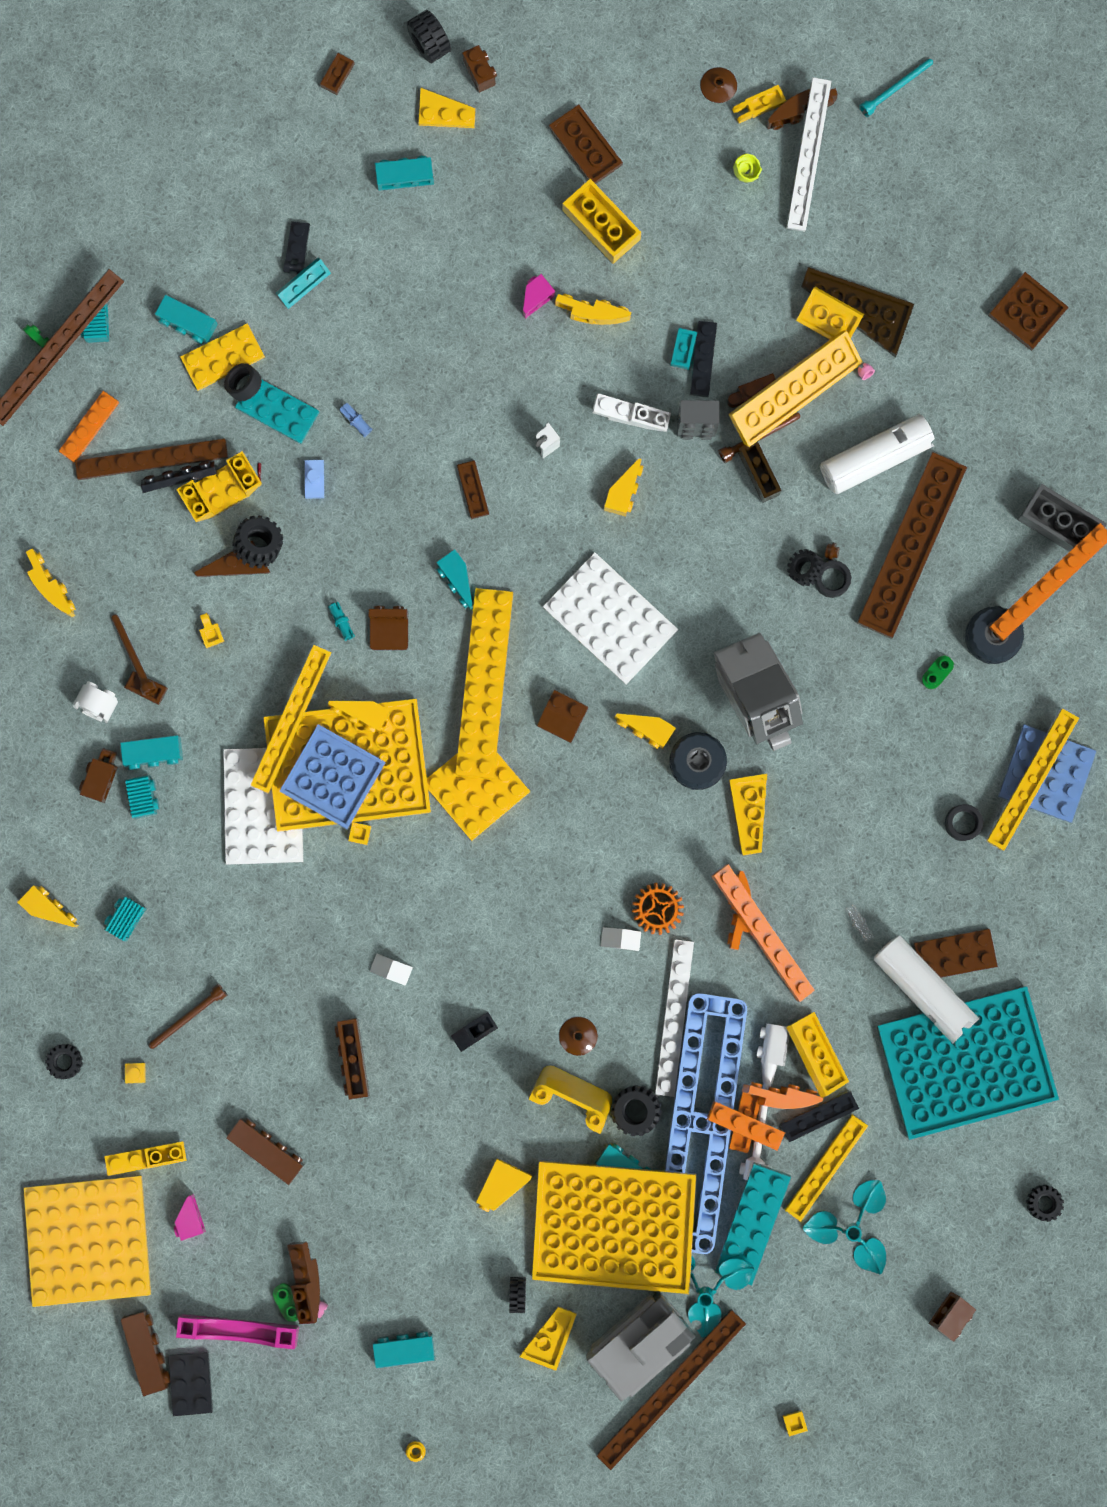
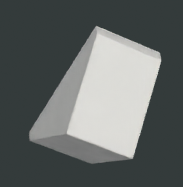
[601,927,641,951]
[370,954,413,985]

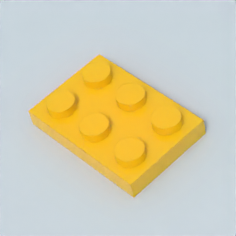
[796,287,864,340]

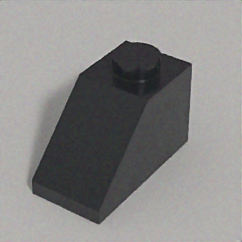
[451,1012,498,1052]

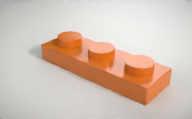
[729,1092,760,1153]

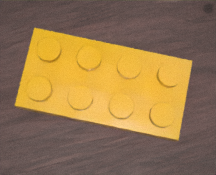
[181,323,265,391]
[786,1012,849,1098]

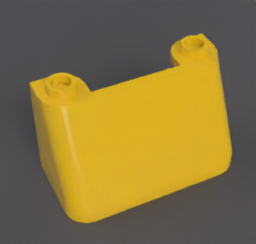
[529,1065,612,1134]

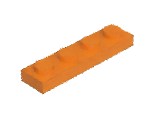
[59,391,119,463]
[706,1101,785,1151]

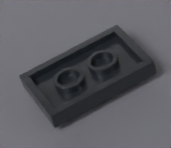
[169,1352,213,1416]

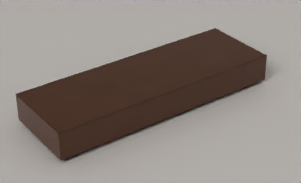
[457,460,489,520]

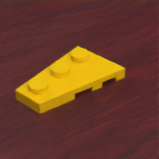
[419,88,476,128]

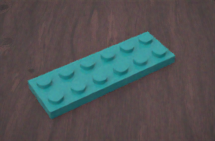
[715,1162,791,1286]

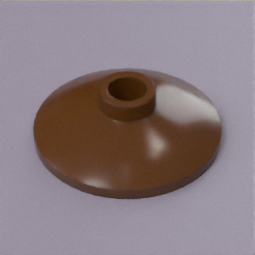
[700,67,737,103]
[559,1017,598,1056]

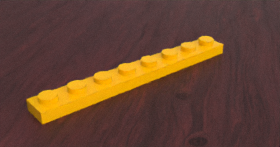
[251,645,331,794]
[986,708,1079,851]

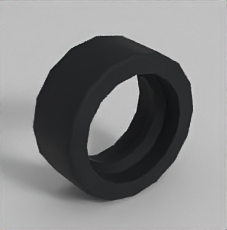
[224,363,262,401]
[814,560,852,598]
[945,804,983,841]

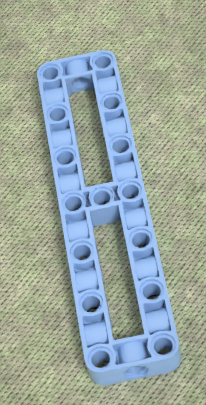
[664,994,747,1254]

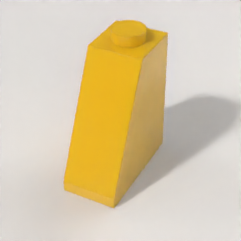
[476,1158,532,1212]

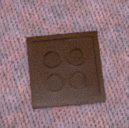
[988,272,1069,351]

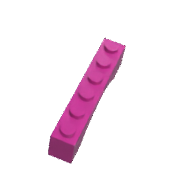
[176,1314,299,1349]

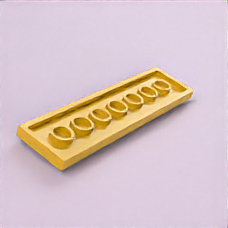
[729,330,863,447]

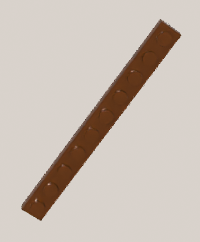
[0,268,124,426]
[596,1309,746,1470]

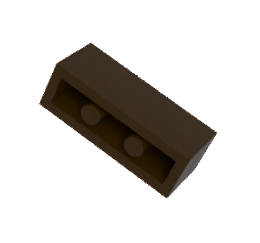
[738,441,782,503]

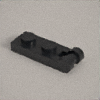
[284,221,310,274]

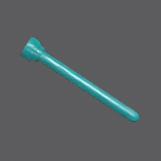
[859,58,933,118]

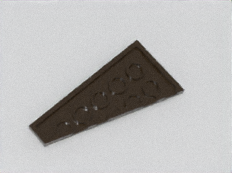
[801,267,914,358]

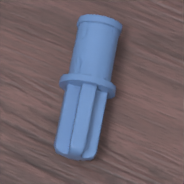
[340,403,372,437]

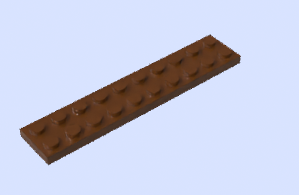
[857,452,967,639]

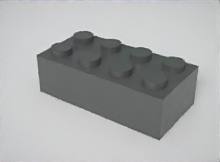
[1018,484,1107,552]

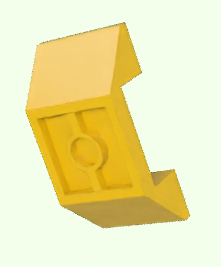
[176,451,262,522]

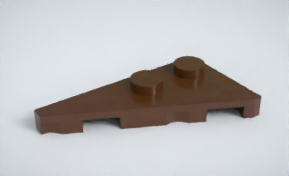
[194,540,271,577]

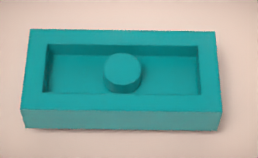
[670,328,697,370]

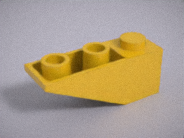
[604,459,644,517]
[328,701,390,733]
[615,714,676,749]
[17,885,79,928]

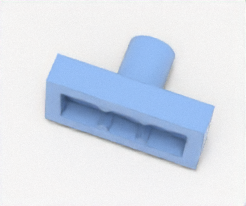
[305,460,324,499]

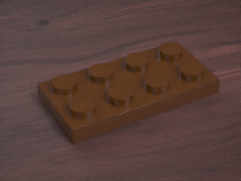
[549,104,623,184]
[914,929,998,978]

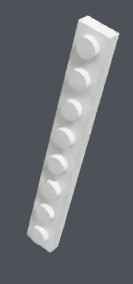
[786,78,831,232]
[655,940,694,1097]

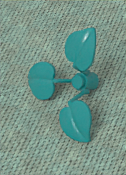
[803,1180,886,1275]
[688,1256,755,1338]

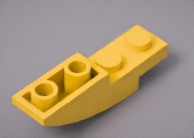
[555,294,632,325]
[26,548,76,617]
[104,1141,187,1176]

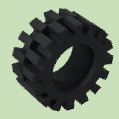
[787,549,825,586]
[45,1044,83,1080]
[1026,1185,1064,1222]
[509,1277,526,1313]

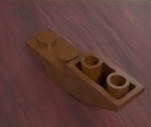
[767,88,838,130]
[287,1242,320,1324]

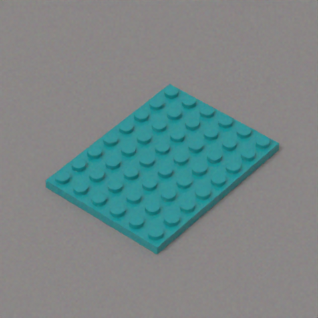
[877,986,1059,1140]

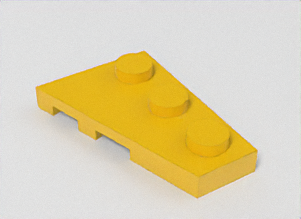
[519,1306,577,1371]

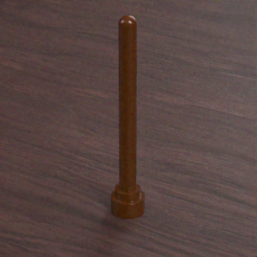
[718,412,801,463]
[111,614,157,696]
[149,983,228,1049]

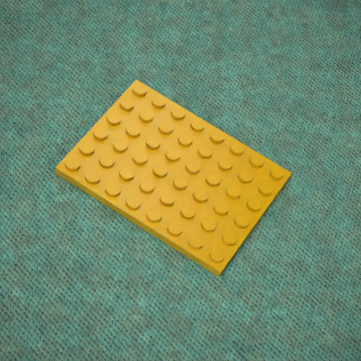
[264,699,431,832]
[532,1161,696,1294]

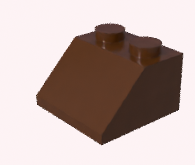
[537,690,589,743]

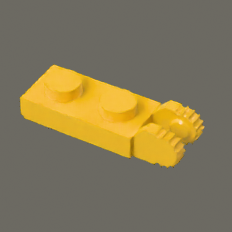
[732,85,786,123]

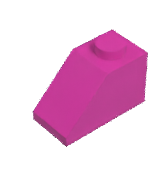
[523,274,555,319]
[174,1194,206,1241]

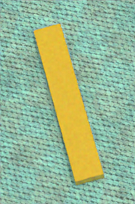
[784,1114,868,1222]

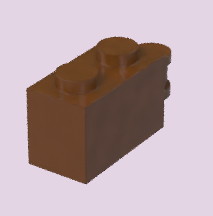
[727,373,776,408]
[79,748,118,803]

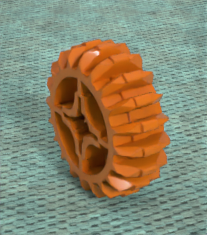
[632,883,684,935]

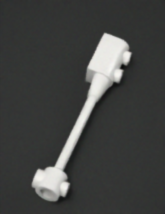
[739,1023,790,1180]

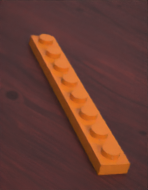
[989,523,1107,641]
[712,864,815,1002]

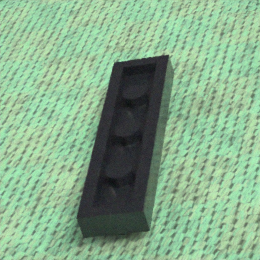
[690,321,717,397]
[141,461,217,493]
[780,1091,859,1143]

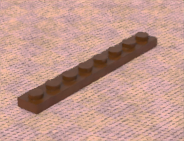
[75,438,228,480]

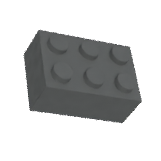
[677,400,719,440]

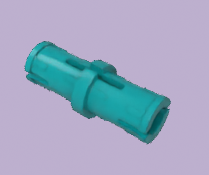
[328,602,355,641]

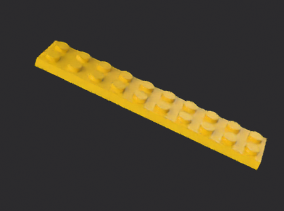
[455,588,513,780]

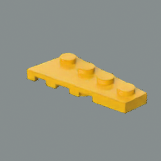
[729,774,767,856]

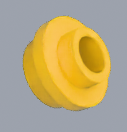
[406,1441,426,1462]

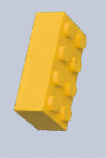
[562,179,641,264]

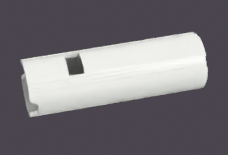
[820,414,935,494]
[874,935,979,1044]

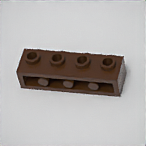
[335,1018,370,1100]

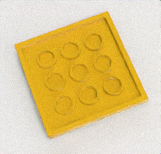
[422,753,530,841]

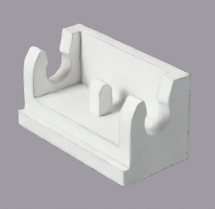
[536,423,560,458]

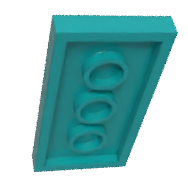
[235,380,320,444]

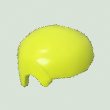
[733,153,762,183]

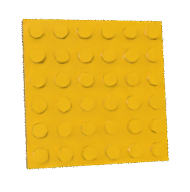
[24,1176,151,1307]

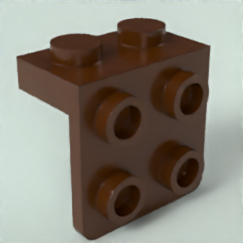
[369,606,409,650]

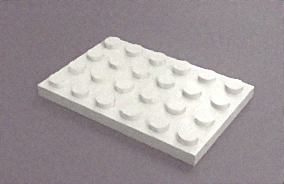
[543,552,678,685]
[224,748,303,865]

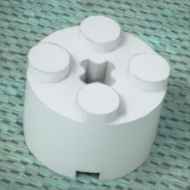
[73,681,118,723]

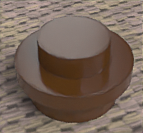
[825,542,840,561]

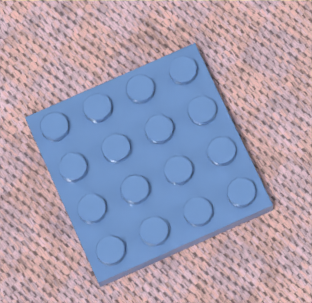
[280,724,386,829]
[998,725,1096,823]

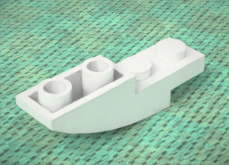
[592,393,671,432]

